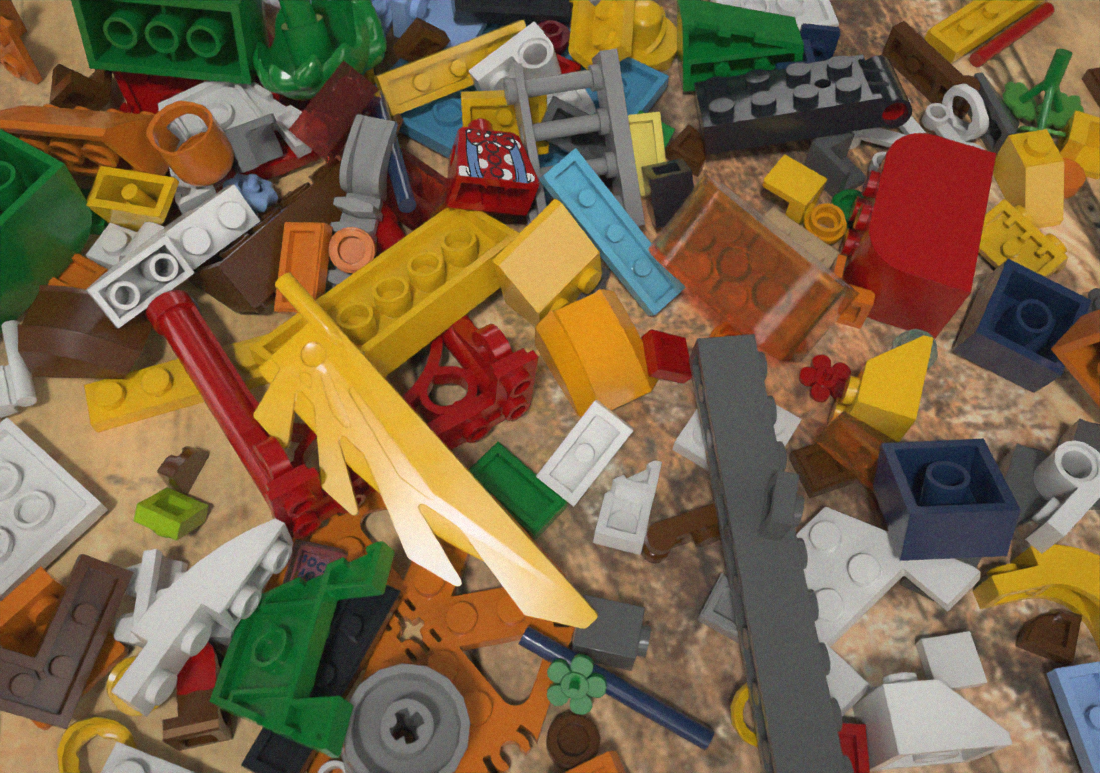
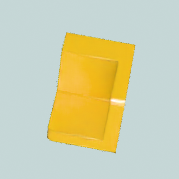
[1056,110,1100,180]
[762,154,828,226]

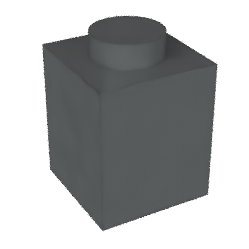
[572,594,651,671]

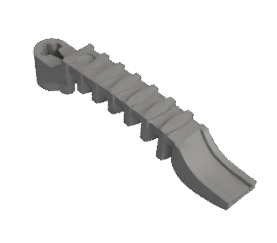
[295,114,398,416]

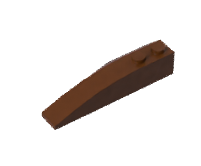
[187,113,403,313]

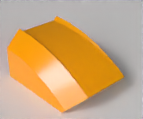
[535,288,659,417]

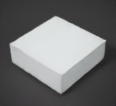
[915,631,987,691]

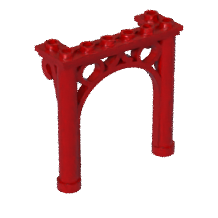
[146,201,539,539]

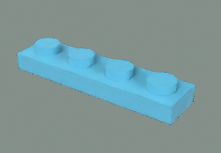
[539,148,686,316]

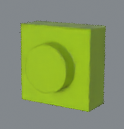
[134,487,209,541]

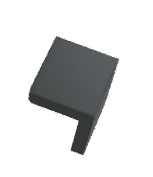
[224,113,283,173]
[804,132,866,198]

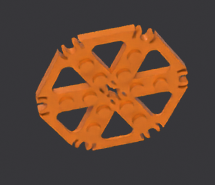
[263,491,576,773]

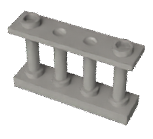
[503,48,645,226]

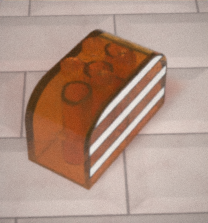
[648,174,860,363]

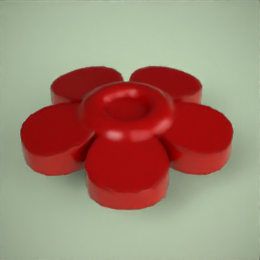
[799,354,851,403]

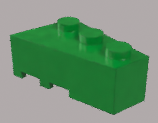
[677,0,804,92]

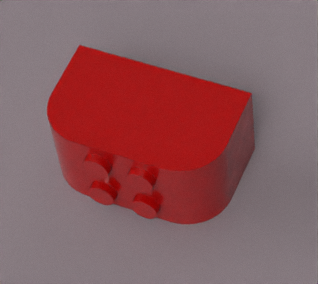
[840,133,997,339]

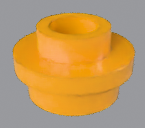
[803,203,847,245]

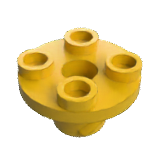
[629,0,677,71]

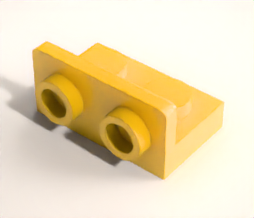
[568,0,635,70]
[979,198,1068,278]

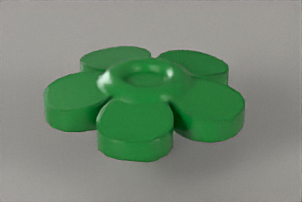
[547,654,607,715]

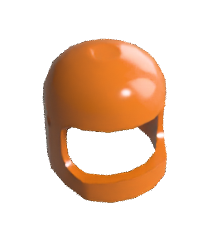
[146,101,234,187]

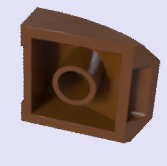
[17,285,153,379]

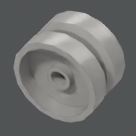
[341,663,470,773]

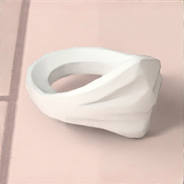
[942,84,989,142]

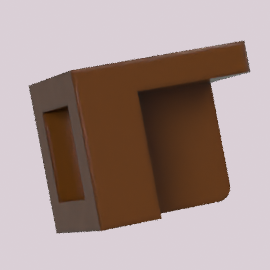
[49,64,112,111]

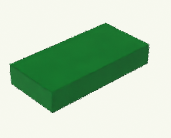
[468,442,568,541]

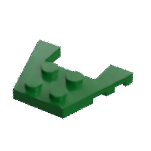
[209,541,395,758]

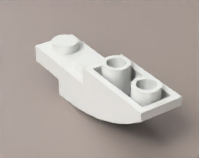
[86,184,260,328]
[111,518,294,717]

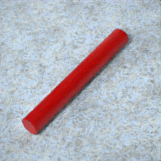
[969,2,1055,67]

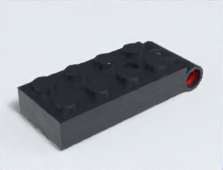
[694,54,912,155]

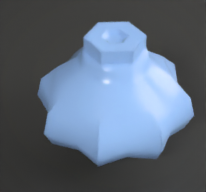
[223,173,278,216]

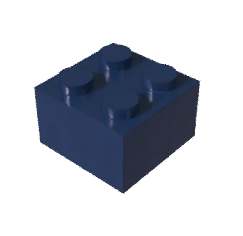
[952,259,1092,393]
[873,438,1021,561]

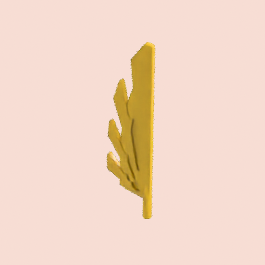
[253,272,598,629]

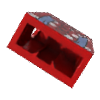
[445,118,540,216]

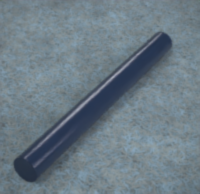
[368,90,416,213]
[518,626,714,751]

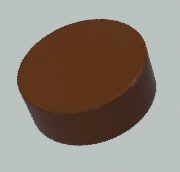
[546,713,600,771]

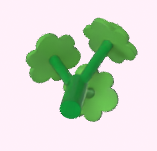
[1003,49,1084,139]

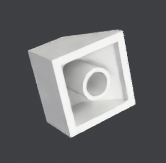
[852,672,1012,771]

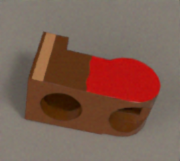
[162,641,233,751]

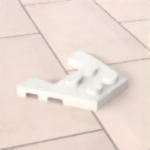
[158,80,331,215]
[796,506,981,716]

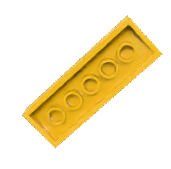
[249,208,519,377]

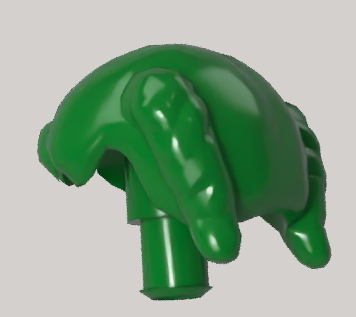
[252,0,387,101]

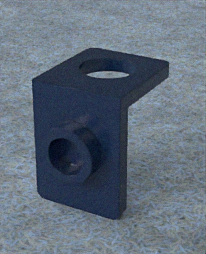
[800,23,841,62]

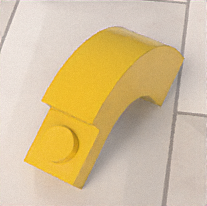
[973,544,1100,652]

